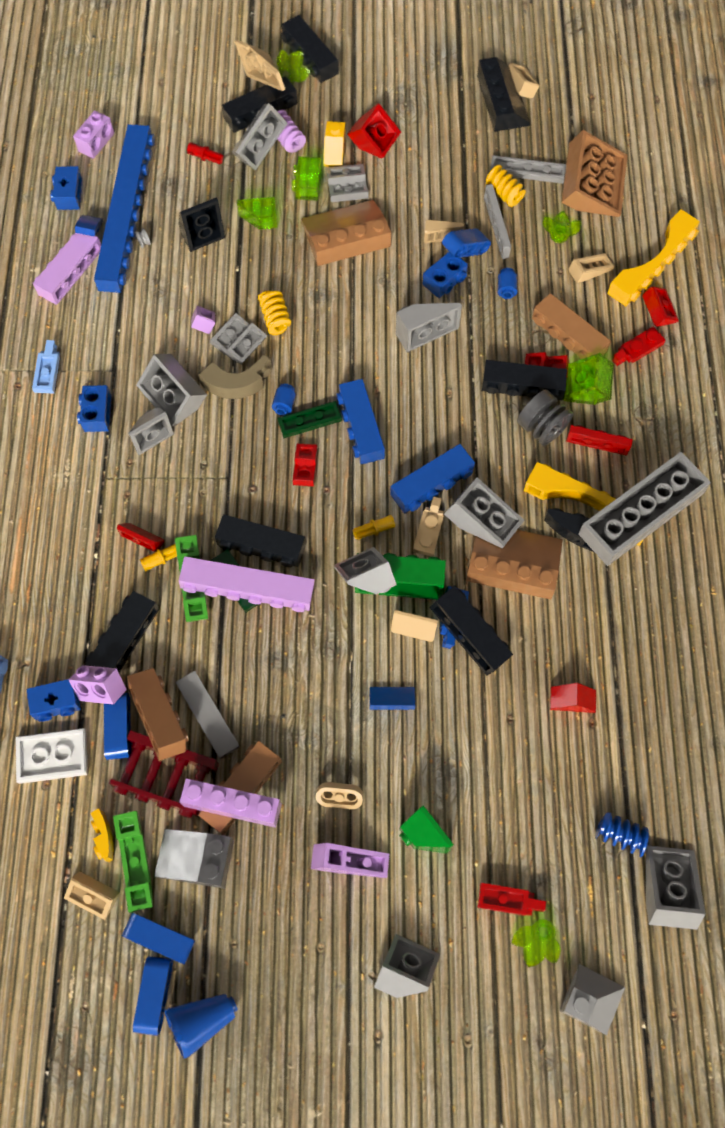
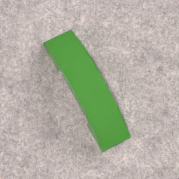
[175,535,208,622]
[113,811,153,913]

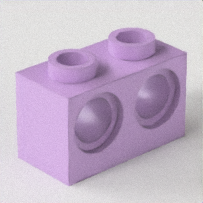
[73,110,114,159]
[69,665,127,705]

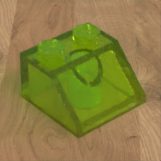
[563,353,614,405]

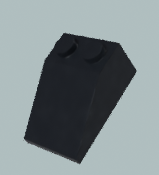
[178,197,225,252]

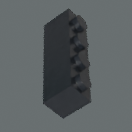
[281,15,339,83]
[221,76,298,133]
[482,360,567,401]
[215,514,306,568]
[429,586,513,676]
[85,591,159,673]

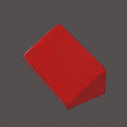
[642,286,679,327]
[117,523,164,552]

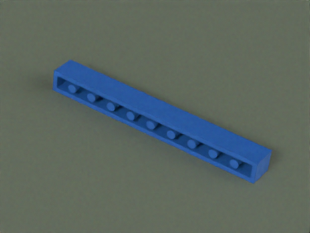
[94,124,155,293]

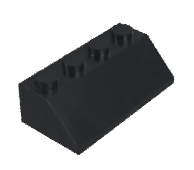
[477,57,530,132]

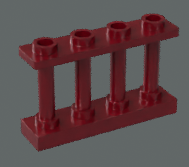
[109,730,219,819]

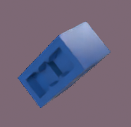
[422,252,468,298]
[77,385,111,432]

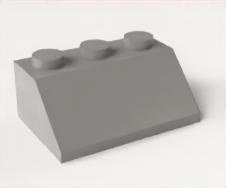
[232,103,288,171]
[136,354,207,426]

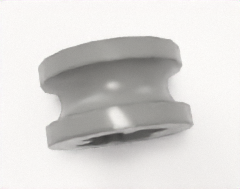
[135,228,151,248]

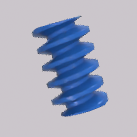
[595,812,649,857]

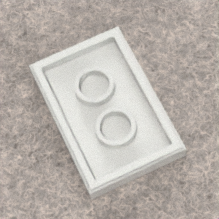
[16,728,88,784]

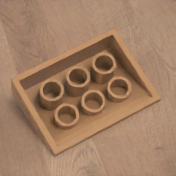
[561,130,628,217]
[301,200,391,266]
[466,530,563,600]

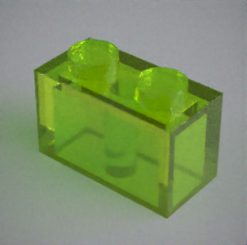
[292,156,322,201]

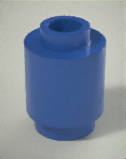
[498,268,517,299]
[272,384,296,416]

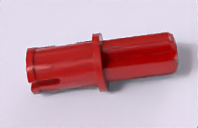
[187,142,224,164]

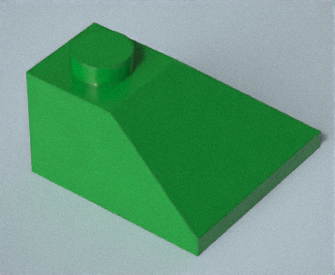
[399,805,454,854]

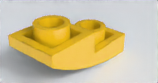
[90,808,114,862]

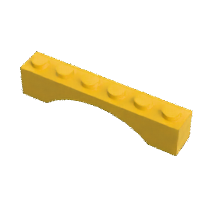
[607,209,700,306]
[524,462,643,546]

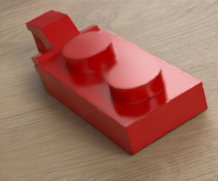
[612,326,666,366]
[477,883,546,916]

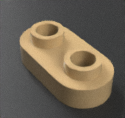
[316,782,363,809]

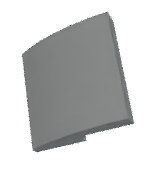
[326,164,368,202]
[210,313,267,364]

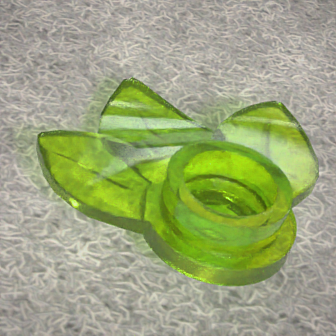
[276,49,310,83]
[543,211,581,243]
[512,919,561,967]

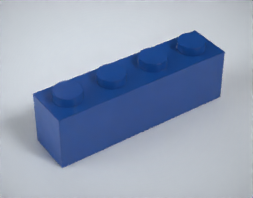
[336,379,385,465]
[390,444,475,514]

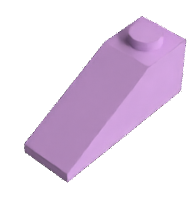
[311,843,389,878]

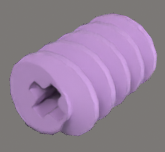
[277,110,306,153]

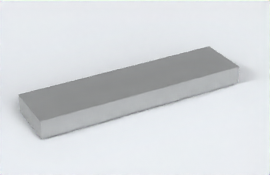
[490,155,566,184]
[484,184,511,259]
[175,671,240,759]

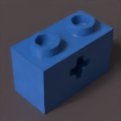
[50,166,83,210]
[26,679,81,722]

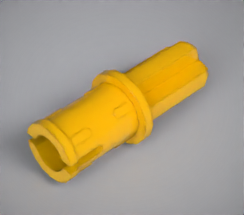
[352,515,395,540]
[139,544,177,572]

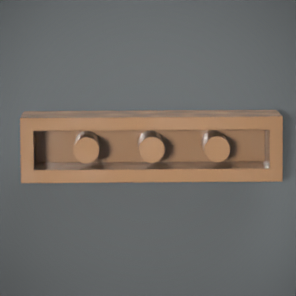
[532,293,611,367]
[127,668,189,761]
[198,741,282,836]

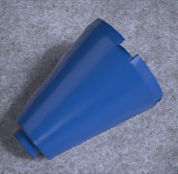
[164,994,238,1059]

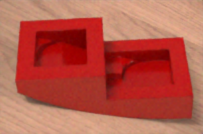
[525,352,569,375]
[293,443,317,487]

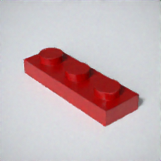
[566,425,633,456]

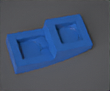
[75,215,103,237]

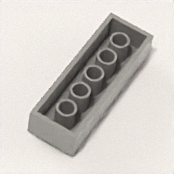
[579,452,711,566]

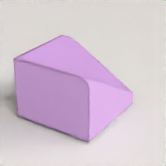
[191,306,215,334]

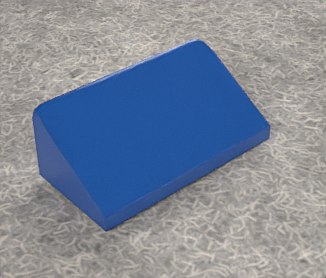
[370,687,415,710]

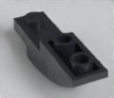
[544,508,594,552]

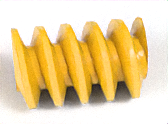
[486,164,526,207]
[258,290,291,335]

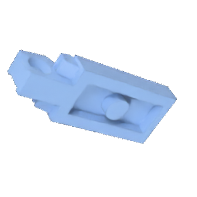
[32,340,60,394]

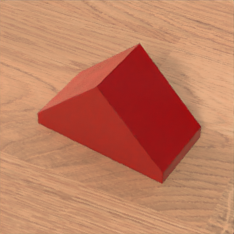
[550,683,596,713]

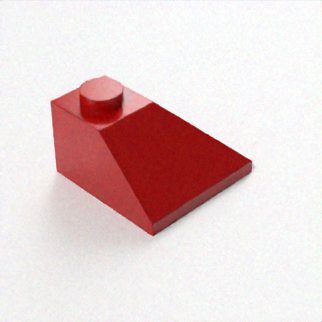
[347,103,401,159]

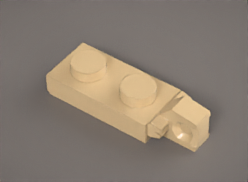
[413,497,444,557]

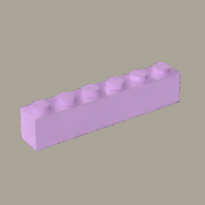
[179,556,315,612]

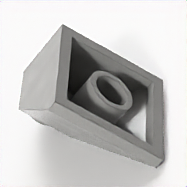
[128,407,174,455]
[334,547,397,594]
[374,934,440,998]
[560,964,625,1035]

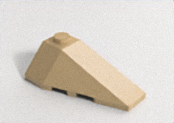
[234,40,285,91]

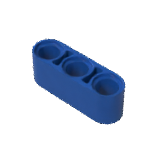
[442,228,491,258]
[104,693,131,760]
[121,912,195,965]
[133,956,173,1036]

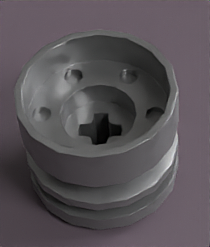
[517,390,573,446]

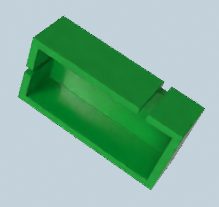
[355,553,446,600]

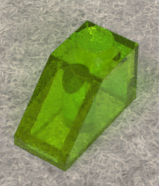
[237,197,278,229]

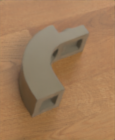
[198,354,272,399]

